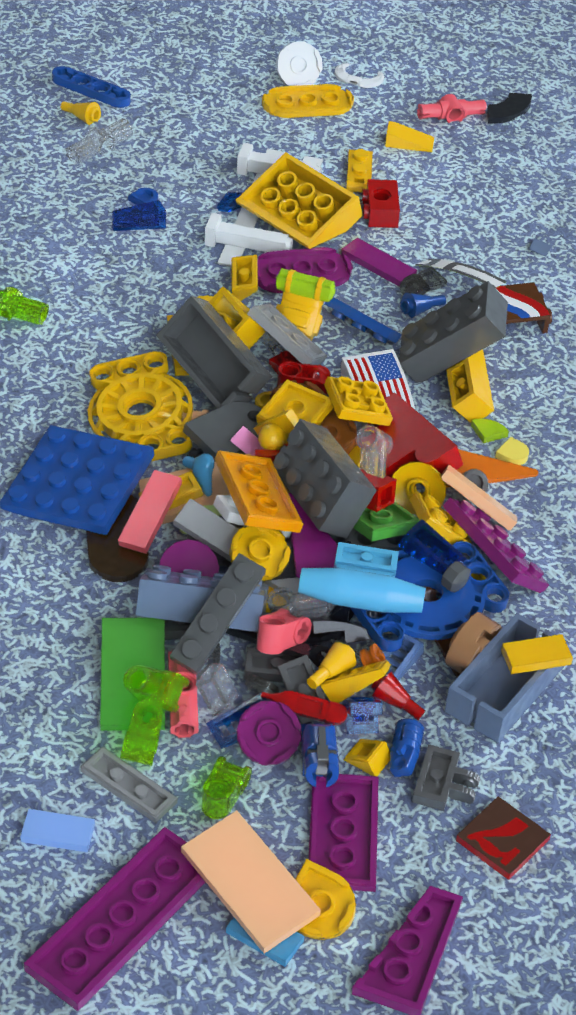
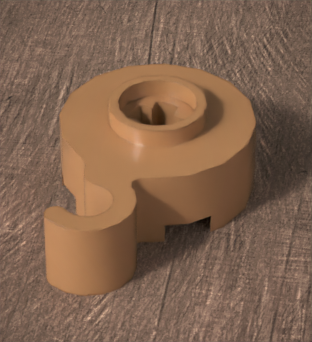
[445,612,502,674]

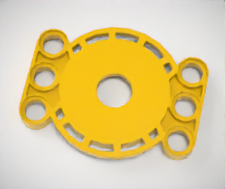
[88,351,193,462]

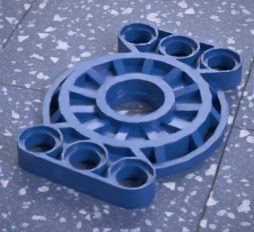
[350,541,509,652]

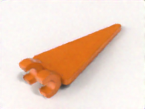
[445,449,539,488]

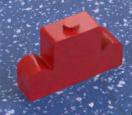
[357,392,463,478]

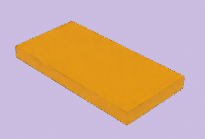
[215,451,303,533]

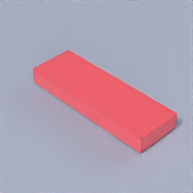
[118,470,182,554]

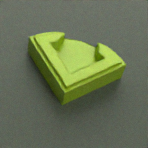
[471,419,509,443]

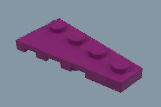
[351,886,463,1015]

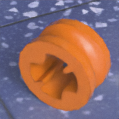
[359,643,386,666]

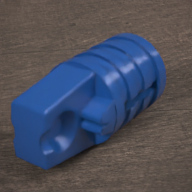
[390,719,424,777]

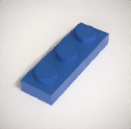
[325,297,402,344]

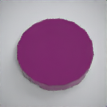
[159,539,219,577]
[237,701,301,766]

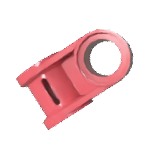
[256,608,312,655]

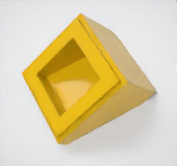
[343,739,390,777]

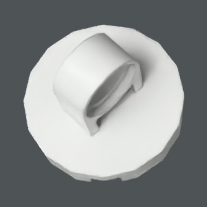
[276,42,322,86]

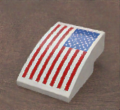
[341,349,415,434]

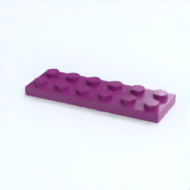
[24,827,206,1011]

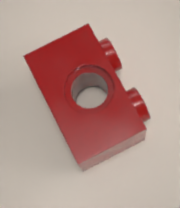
[362,179,400,228]

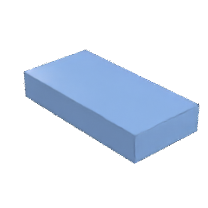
[20,809,95,853]

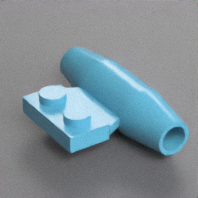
[298,542,426,613]

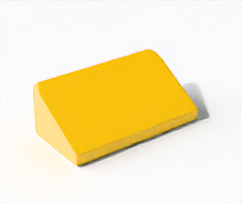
[231,255,258,301]

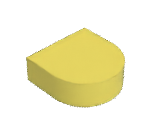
[495,437,529,465]

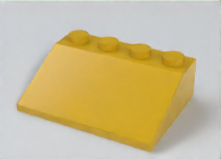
[236,152,363,249]

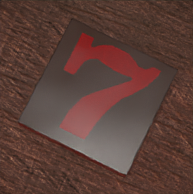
[456,796,551,880]

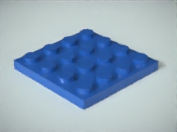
[0,425,155,535]

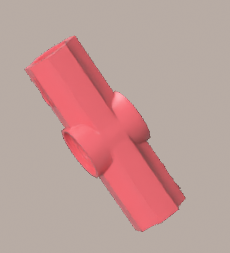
[168,650,199,738]

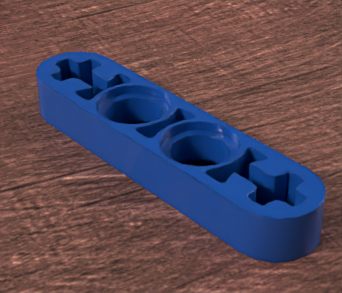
[52,66,131,108]

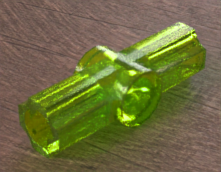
[0,286,49,325]

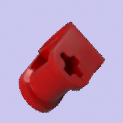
[277,361,331,395]

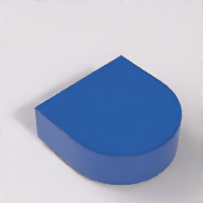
[128,188,158,211]

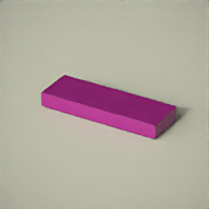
[341,238,417,287]

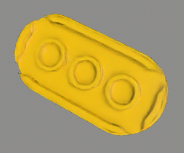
[262,84,354,118]

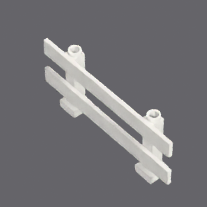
[205,143,323,267]

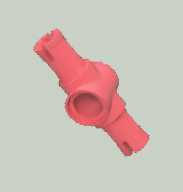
[417,94,487,123]

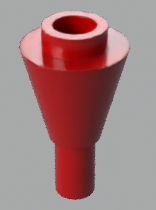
[371,672,426,720]

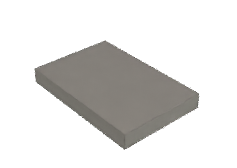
[247,303,327,365]

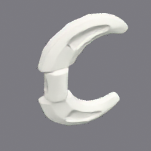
[334,63,384,88]

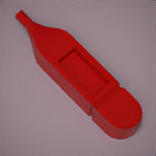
[261,691,348,725]

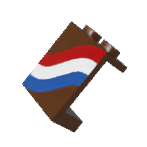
[495,282,552,334]

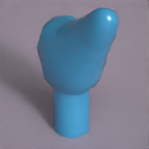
[182,453,214,496]

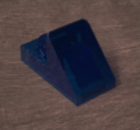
[343,696,383,734]

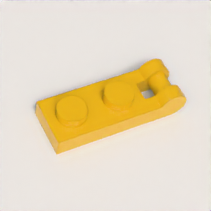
[346,149,373,193]

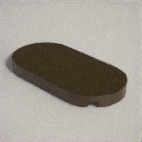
[86,495,149,582]

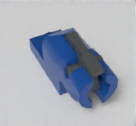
[301,723,339,787]

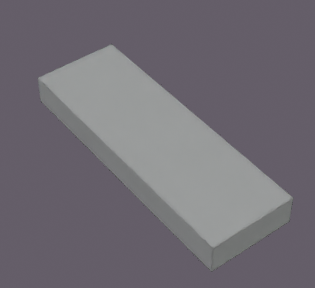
[81,746,178,824]

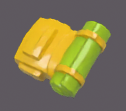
[276,268,336,341]

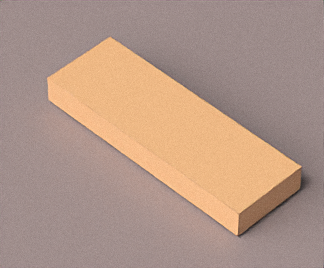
[441,465,517,531]

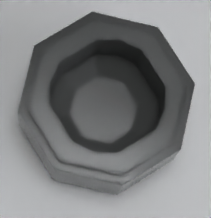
[441,561,471,593]

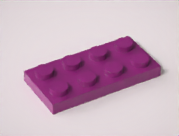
[443,498,549,593]

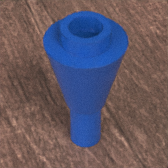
[400,293,446,318]

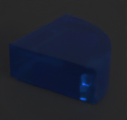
[217,192,243,212]

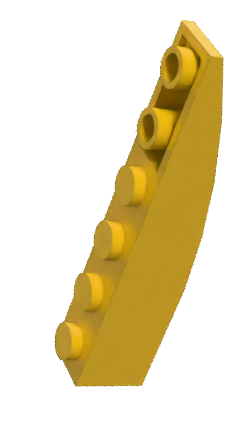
[446,349,494,423]

